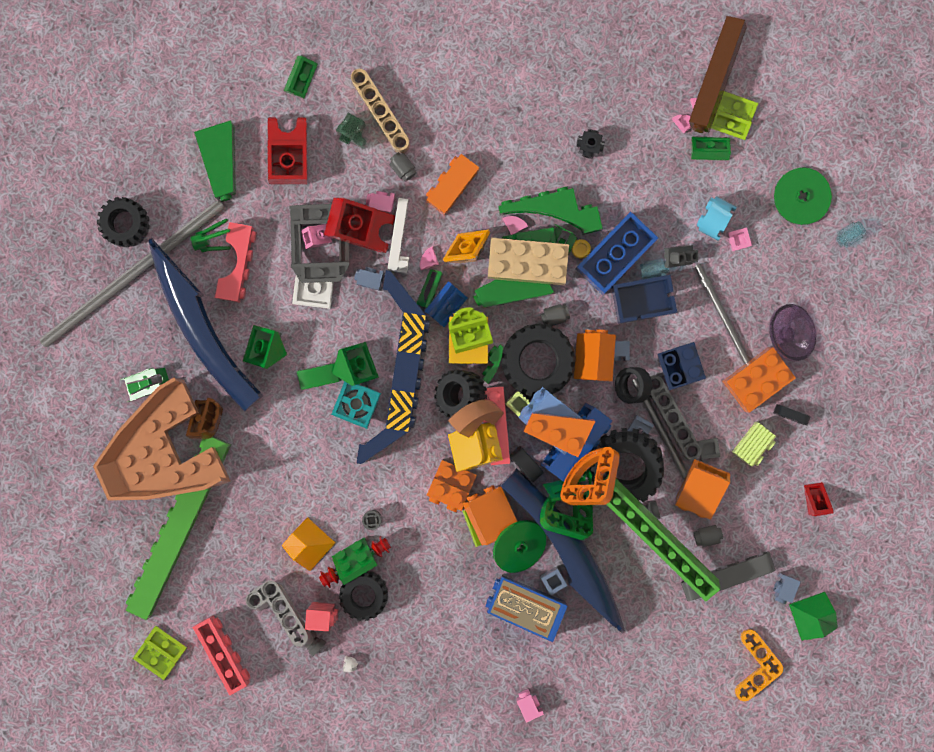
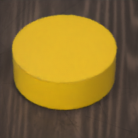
[572,239,591,259]

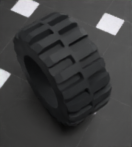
[502,324,576,397]
[589,428,664,502]

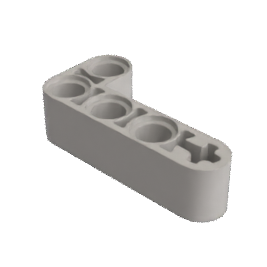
[246,581,313,648]

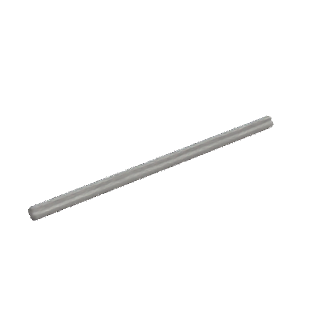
[40,200,225,347]

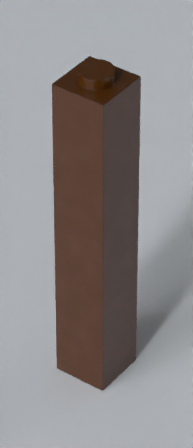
[689,16,747,133]

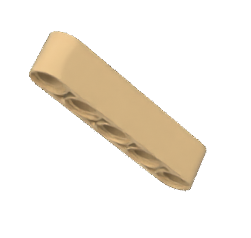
[351,69,410,153]

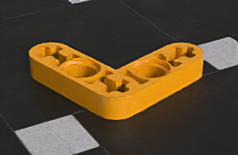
[735,629,783,701]

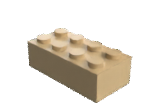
[487,238,569,285]

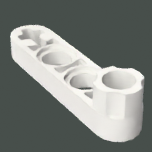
[388,198,409,274]

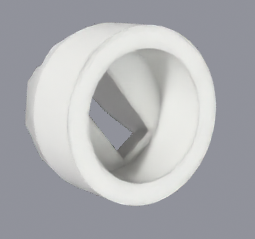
[343,656,358,672]

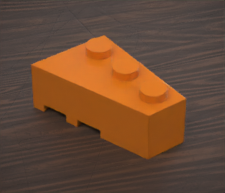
[523,412,595,457]

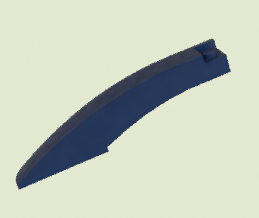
[148,238,263,412]
[500,468,625,634]

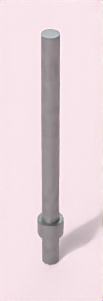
[694,263,751,365]
[632,378,688,480]

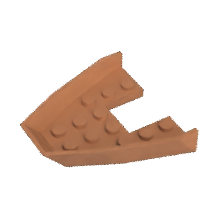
[93,377,231,501]

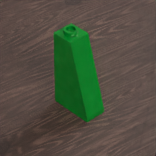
[194,120,236,202]
[473,280,554,309]

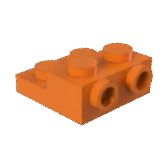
[426,460,477,513]

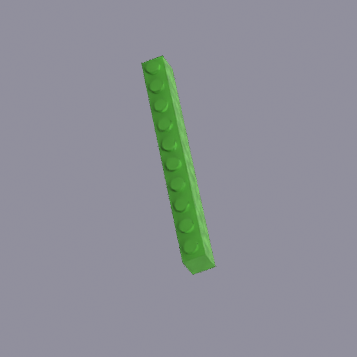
[125,436,232,620]

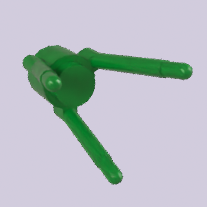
[191,219,231,253]

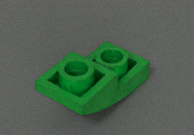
[482,344,503,384]
[296,363,341,390]

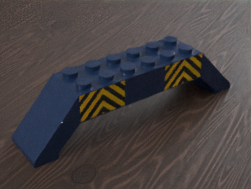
[356,270,430,464]

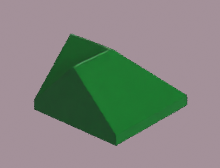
[243,325,287,369]
[332,342,379,386]
[789,592,838,641]

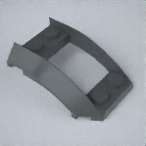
[289,204,349,283]

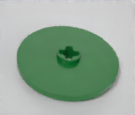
[774,168,832,225]
[493,520,546,573]

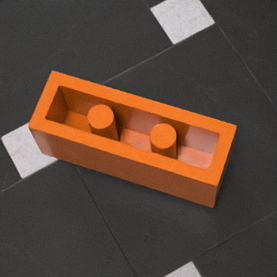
[426,154,479,215]

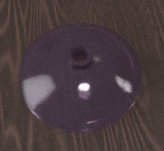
[769,304,816,361]

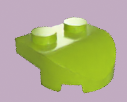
[449,307,493,354]

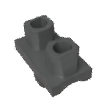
[664,245,698,268]

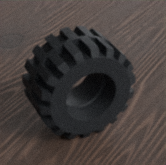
[97,197,150,247]
[434,370,487,418]
[339,571,388,621]

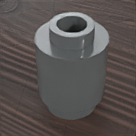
[389,152,417,182]
[541,304,570,326]
[693,525,723,548]

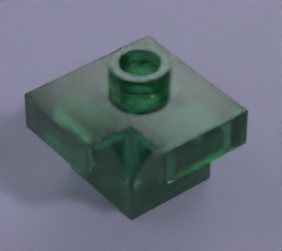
[336,112,366,149]

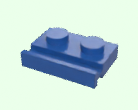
[424,281,468,327]

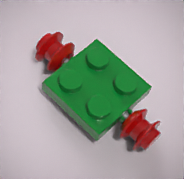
[319,536,391,588]

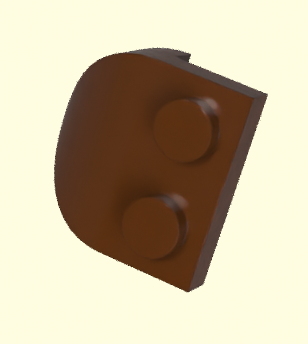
[186,398,223,439]

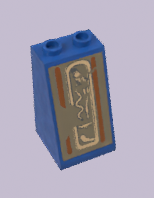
[485,575,567,642]

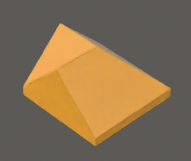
[443,229,490,263]
[282,517,336,571]

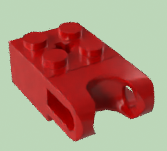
[267,117,308,185]
[324,198,396,253]

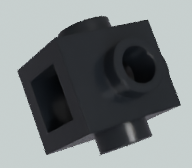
[576,129,605,159]

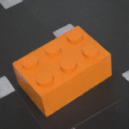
[722,347,796,413]

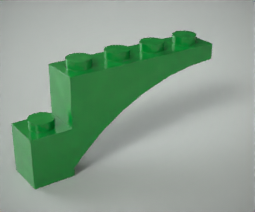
[498,187,603,235]

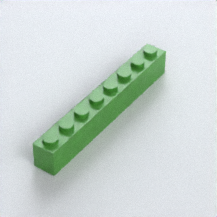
[600,475,720,602]

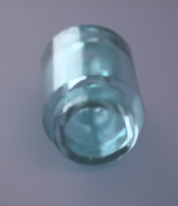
[836,221,866,248]
[640,258,669,279]

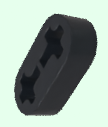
[773,404,810,426]

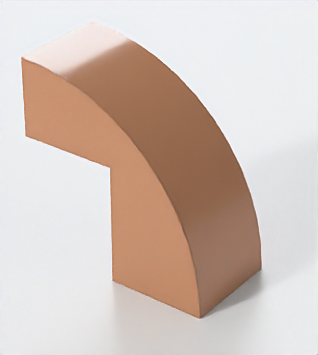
[448,400,504,438]

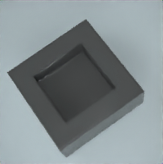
[698,438,720,460]

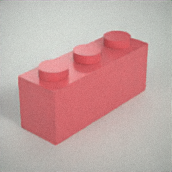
[305,602,339,632]

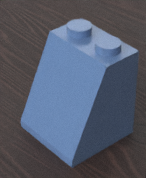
[518,387,583,455]

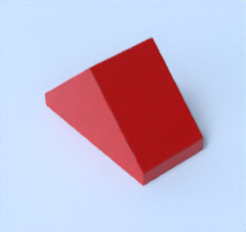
[804,482,834,516]

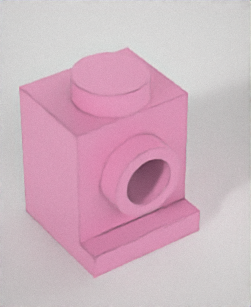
[366,191,395,214]
[301,224,333,249]
[516,689,544,723]

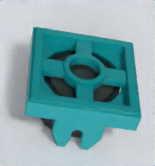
[331,381,382,429]

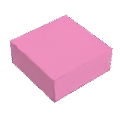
[727,227,752,251]

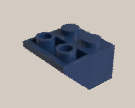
[657,342,706,390]

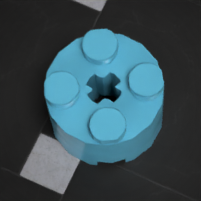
[696,196,737,241]

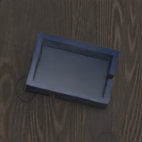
[611,275,677,324]

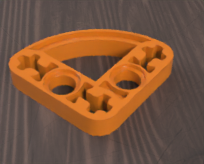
[560,447,620,505]

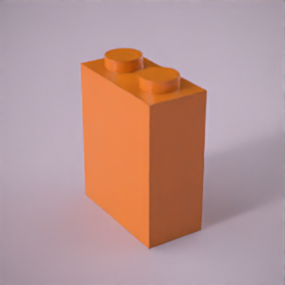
[574,330,616,381]
[675,459,730,520]
[462,485,518,546]

